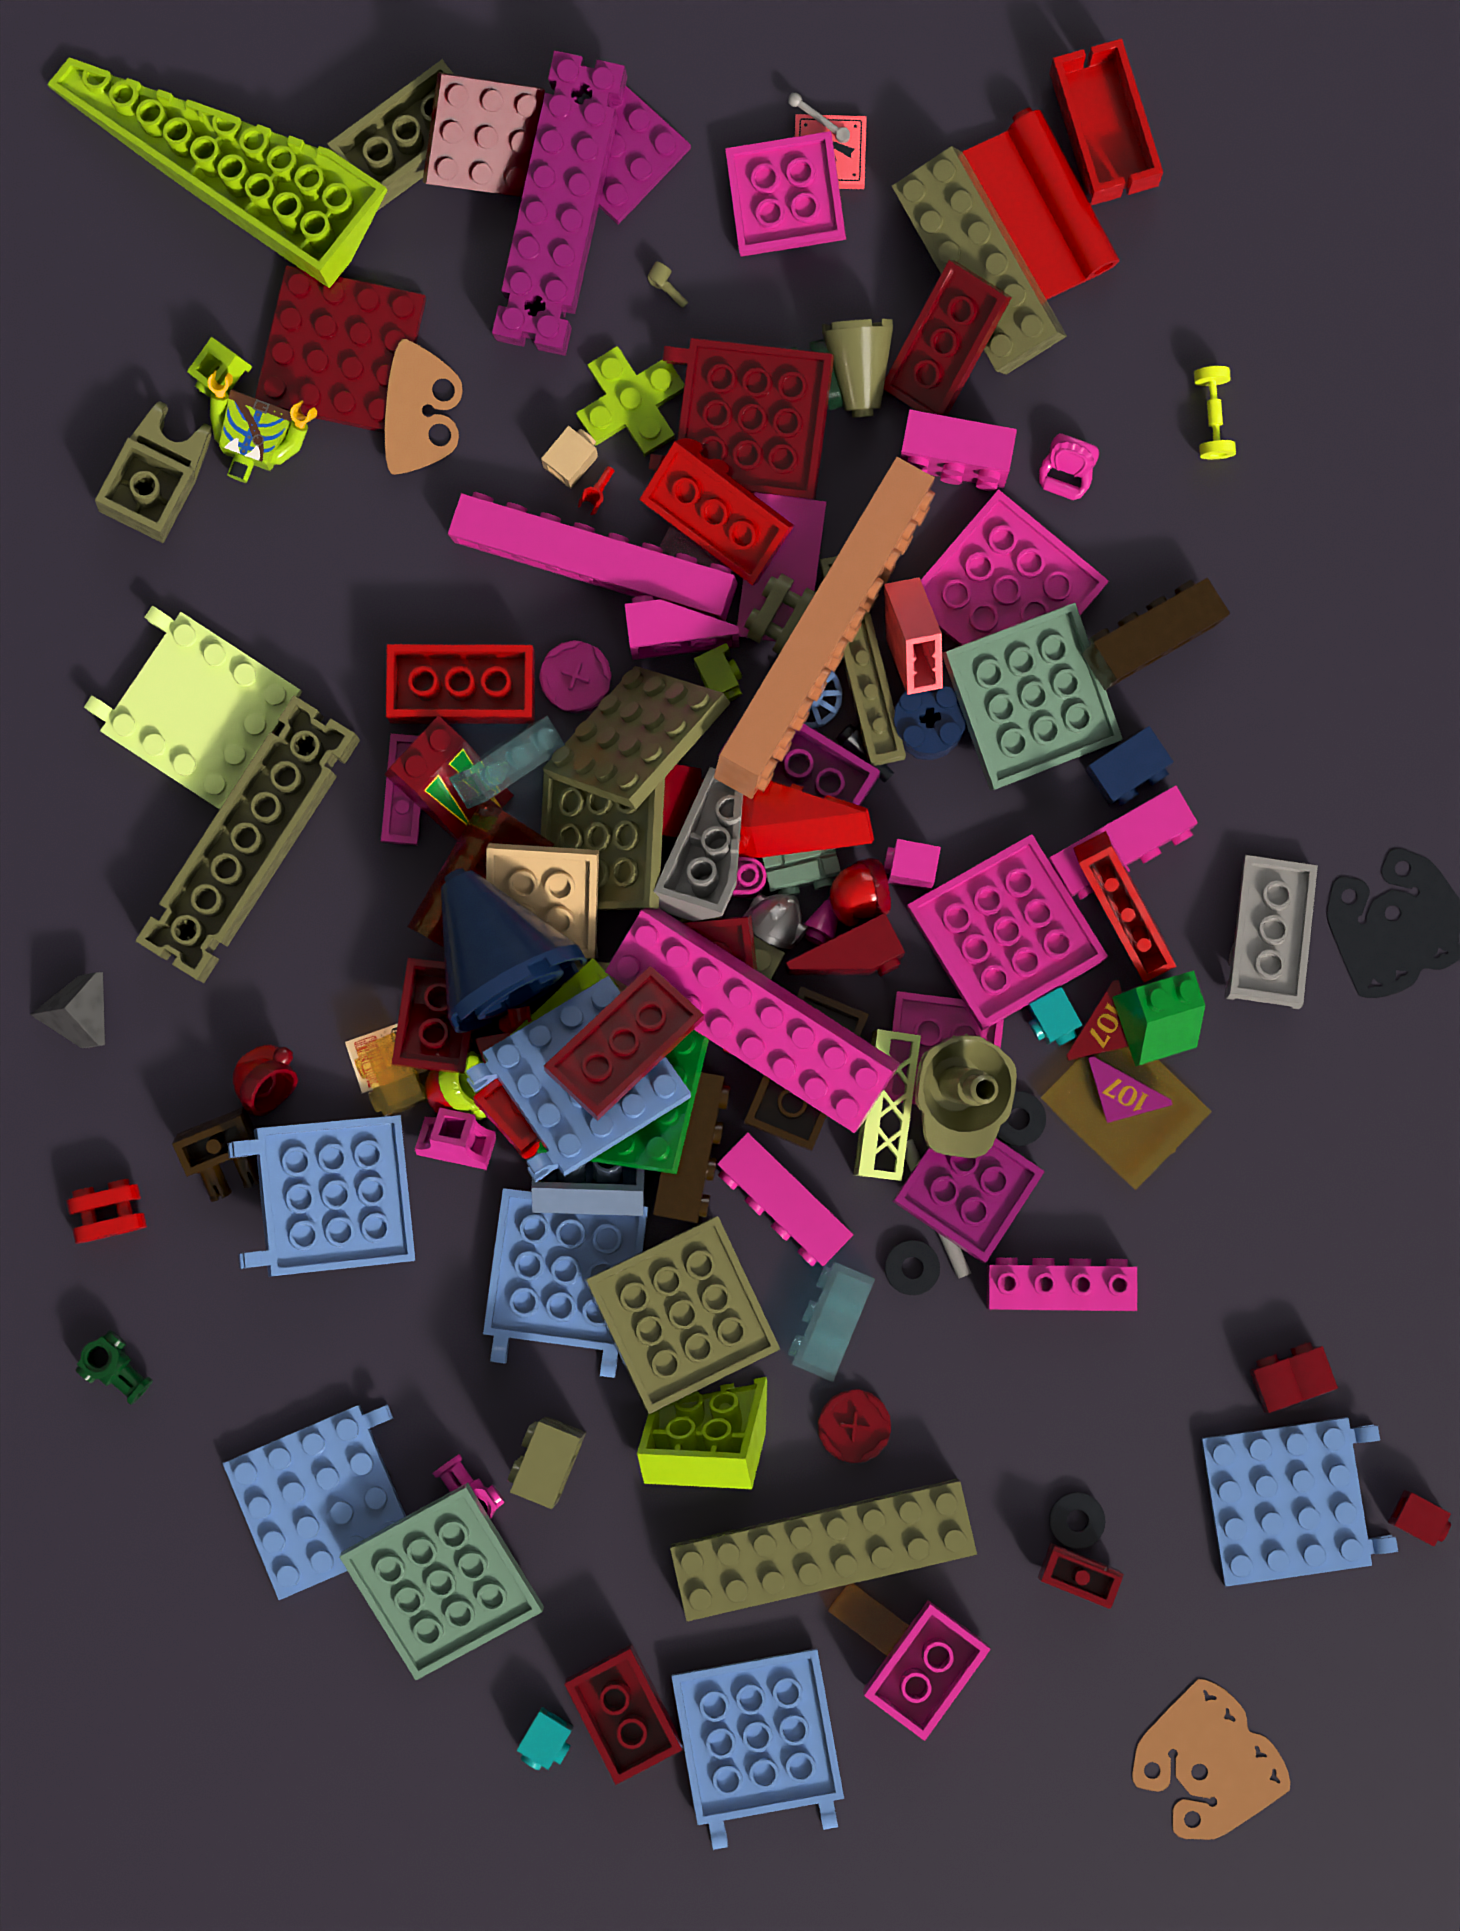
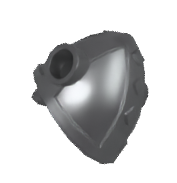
[744,893,808,949]

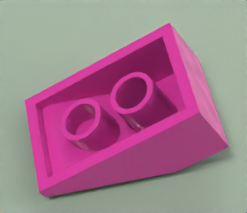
[625,595,739,660]

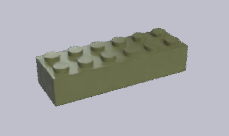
[892,146,1067,375]

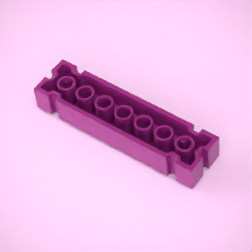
[492,50,628,356]

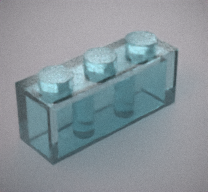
[449,716,566,809]
[788,1262,875,1382]

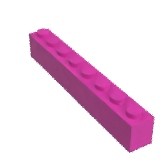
[448,492,738,621]

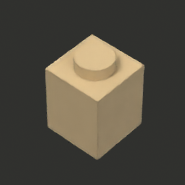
[541,426,598,489]

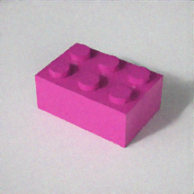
[900,409,1017,491]
[863,1600,991,1741]

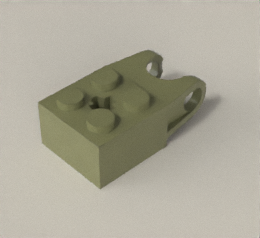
[95,401,213,543]

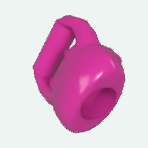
[1039,433,1099,501]

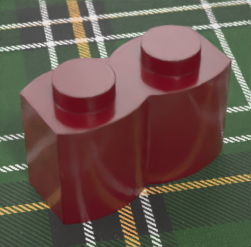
[1249,1342,1338,1413]

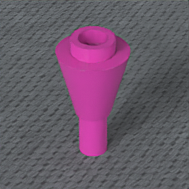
[804,896,839,946]

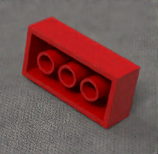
[386,644,535,724]

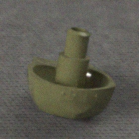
[915,1034,1017,1158]

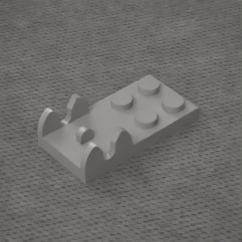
[1225,855,1318,1009]

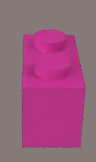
[884,839,941,891]

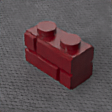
[1037,1543,1124,1609]

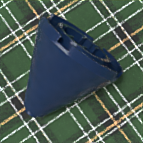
[441,868,587,1033]

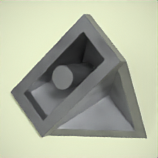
[30,972,105,1048]

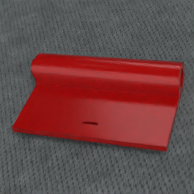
[962,107,1120,300]

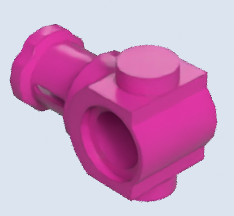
[432,1454,505,1519]

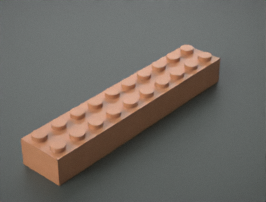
[714,457,935,799]

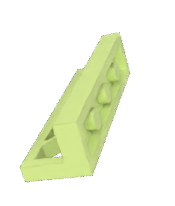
[853,1029,921,1181]

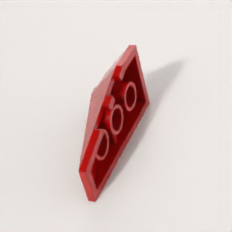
[739,779,874,858]

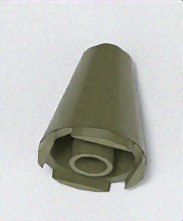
[822,319,893,418]

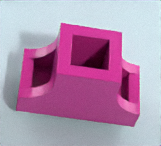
[415,1108,496,1170]

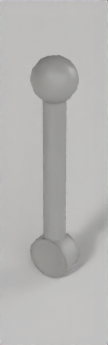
[788,93,850,143]

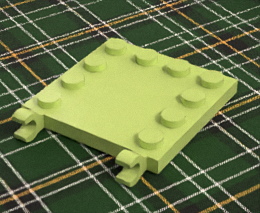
[84,606,302,810]

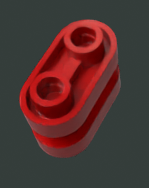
[66,1179,147,1244]

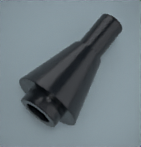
[835,723,894,783]

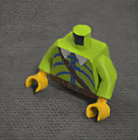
[207,370,317,483]

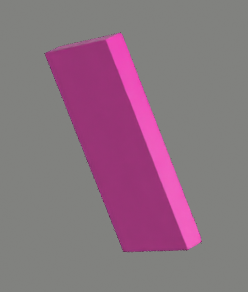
[737,492,827,642]

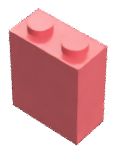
[884,577,943,695]

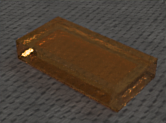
[828,1583,909,1656]

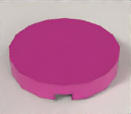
[539,640,612,713]

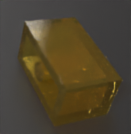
[354,1031,427,1116]

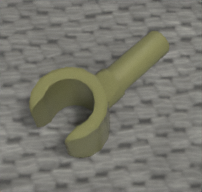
[648,261,688,308]

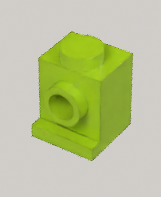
[187,337,253,398]
[694,643,742,702]

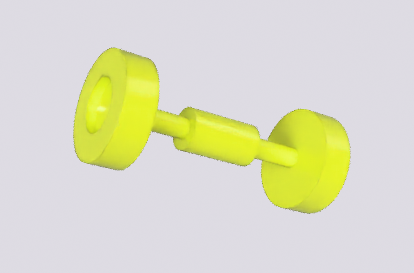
[1194,366,1236,460]

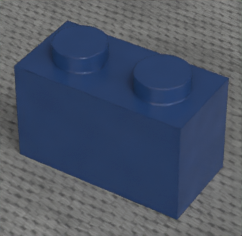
[1085,726,1174,806]

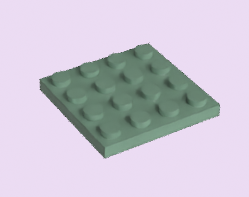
[942,603,1123,790]
[339,1483,544,1680]

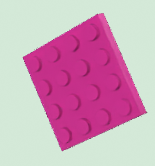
[921,489,1109,646]
[907,834,1108,1031]

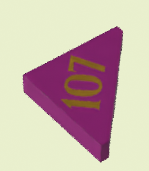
[1089,1055,1173,1123]

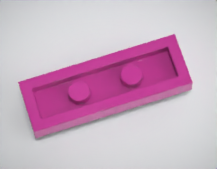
[381,733,421,846]

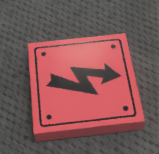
[795,114,866,189]

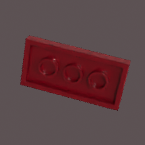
[884,260,1012,416]
[543,965,704,1121]

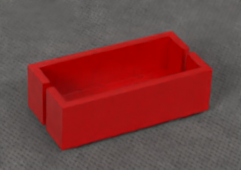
[1049,38,1164,206]

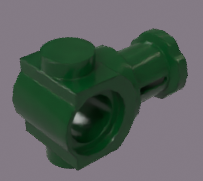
[75,1330,153,1405]

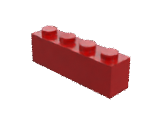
[1073,831,1176,983]

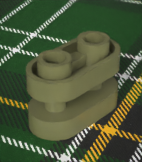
[744,573,816,655]

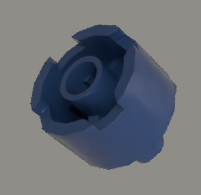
[894,685,966,760]

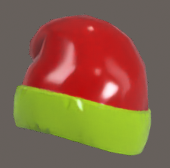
[425,1051,490,1120]

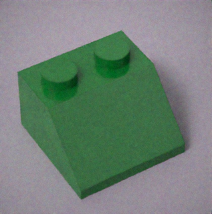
[1112,970,1205,1067]

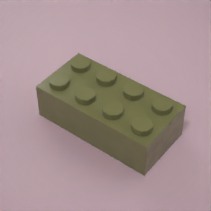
[327,59,453,211]

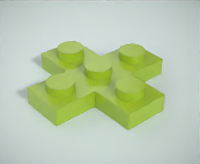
[576,346,685,457]

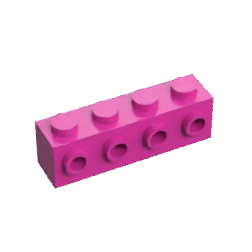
[987,1258,1137,1311]

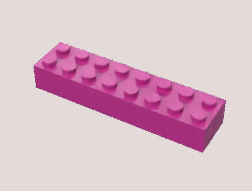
[605,908,900,1133]

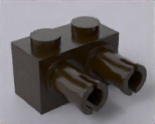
[172,1107,259,1202]

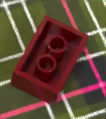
[564,1644,683,1785]

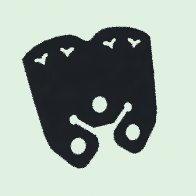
[1327,848,1460,998]

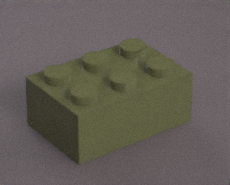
[507,1416,586,1509]

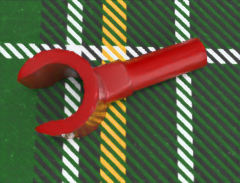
[578,466,615,515]

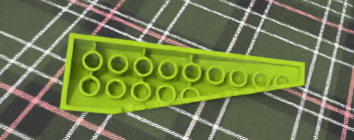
[47,57,388,289]

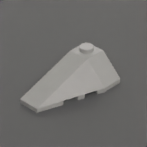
[653,767,743,921]

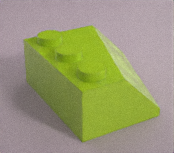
[637,1377,767,1489]

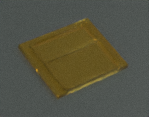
[1041,1047,1212,1190]

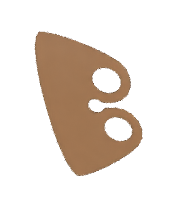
[385,339,463,475]

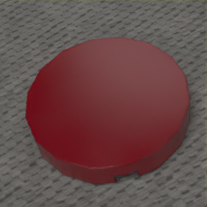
[818,1389,891,1463]

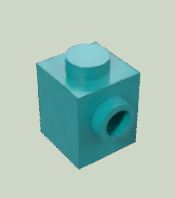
[1026,987,1082,1046]
[516,1707,573,1770]

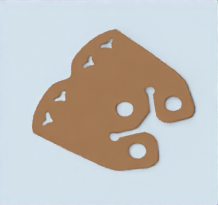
[1132,1679,1290,1840]

